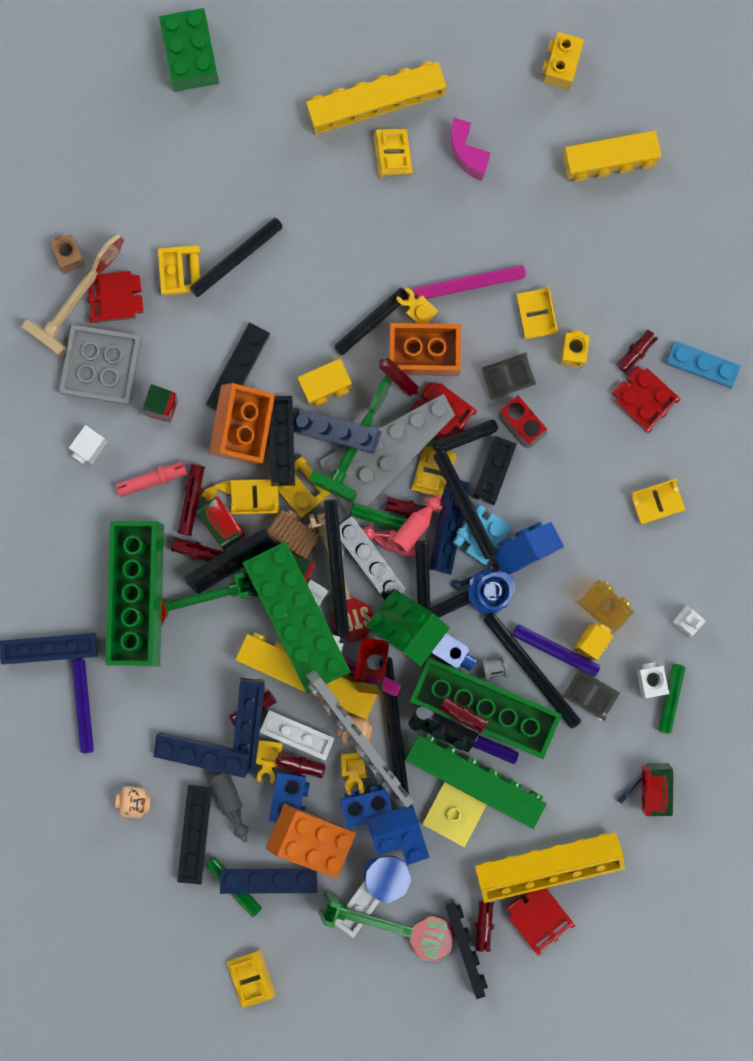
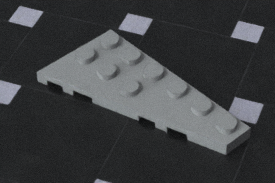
[320,394,455,520]
[306,670,414,808]

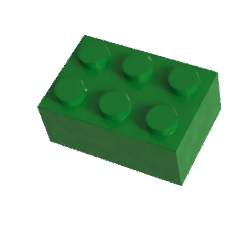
[159,8,219,92]
[366,589,450,667]

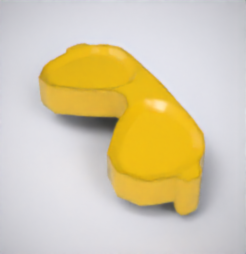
[202,481,231,502]

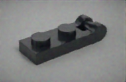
[472,436,517,506]
[408,707,479,752]

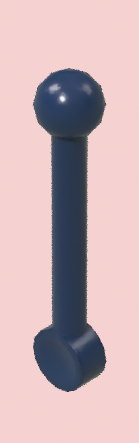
[452,564,498,590]
[617,763,651,804]

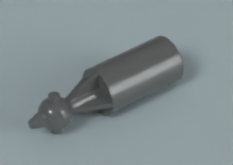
[209,773,249,843]

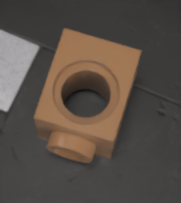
[50,234,86,274]

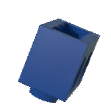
[268,772,310,822]
[340,784,392,829]

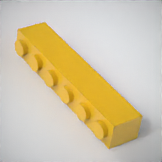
[306,62,447,135]
[235,632,378,720]
[475,832,625,903]

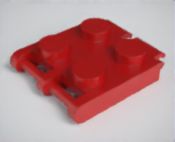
[87,271,144,323]
[612,366,681,433]
[409,382,477,440]
[507,888,576,956]

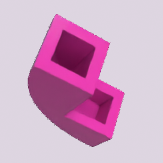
[450,117,491,181]

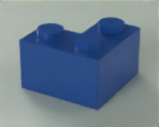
[494,522,564,575]
[366,804,430,865]

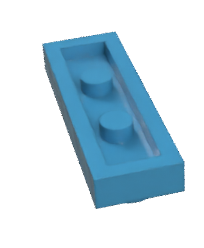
[666,341,741,389]

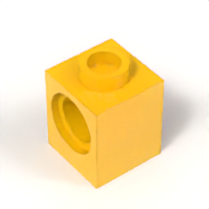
[560,330,590,368]

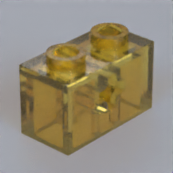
[577,580,634,634]

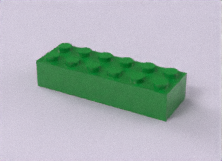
[106,521,164,667]
[243,542,351,694]
[409,657,562,759]

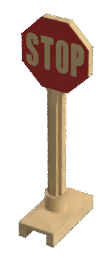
[21,234,124,357]
[309,513,373,643]

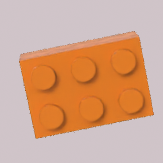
[389,323,461,376]
[209,383,275,464]
[265,803,356,878]

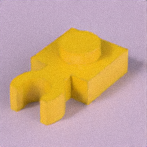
[396,287,438,324]
[256,740,283,784]
[341,753,367,795]

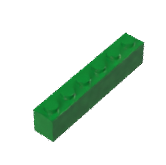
[405,733,547,829]

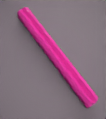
[412,265,526,299]

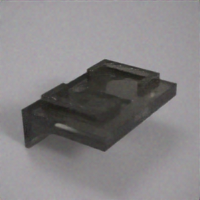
[481,352,536,400]
[562,669,620,721]

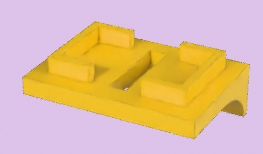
[373,129,413,179]
[516,286,558,340]
[411,446,457,500]
[630,478,686,525]
[231,479,280,514]
[226,949,276,1008]

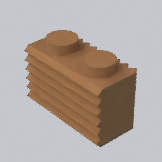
[267,509,322,559]

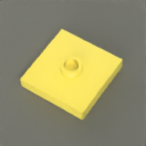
[422,782,487,848]

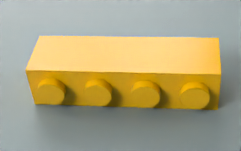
[563,130,662,182]

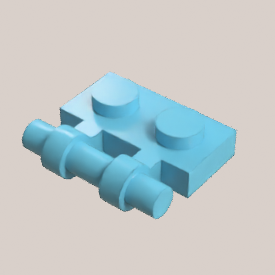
[452,504,511,566]

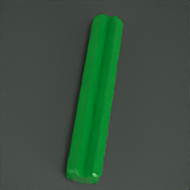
[350,504,407,530]
[658,664,686,734]
[206,857,262,917]

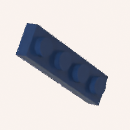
[293,409,382,454]
[429,480,470,575]
[0,633,98,665]
[233,678,265,774]
[153,732,250,778]
[220,869,317,894]

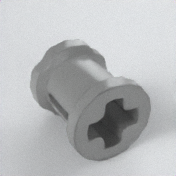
[482,656,509,681]

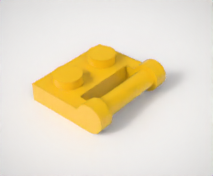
[158,246,201,296]
[278,456,332,519]

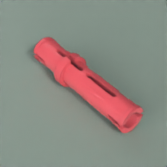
[116,461,188,498]

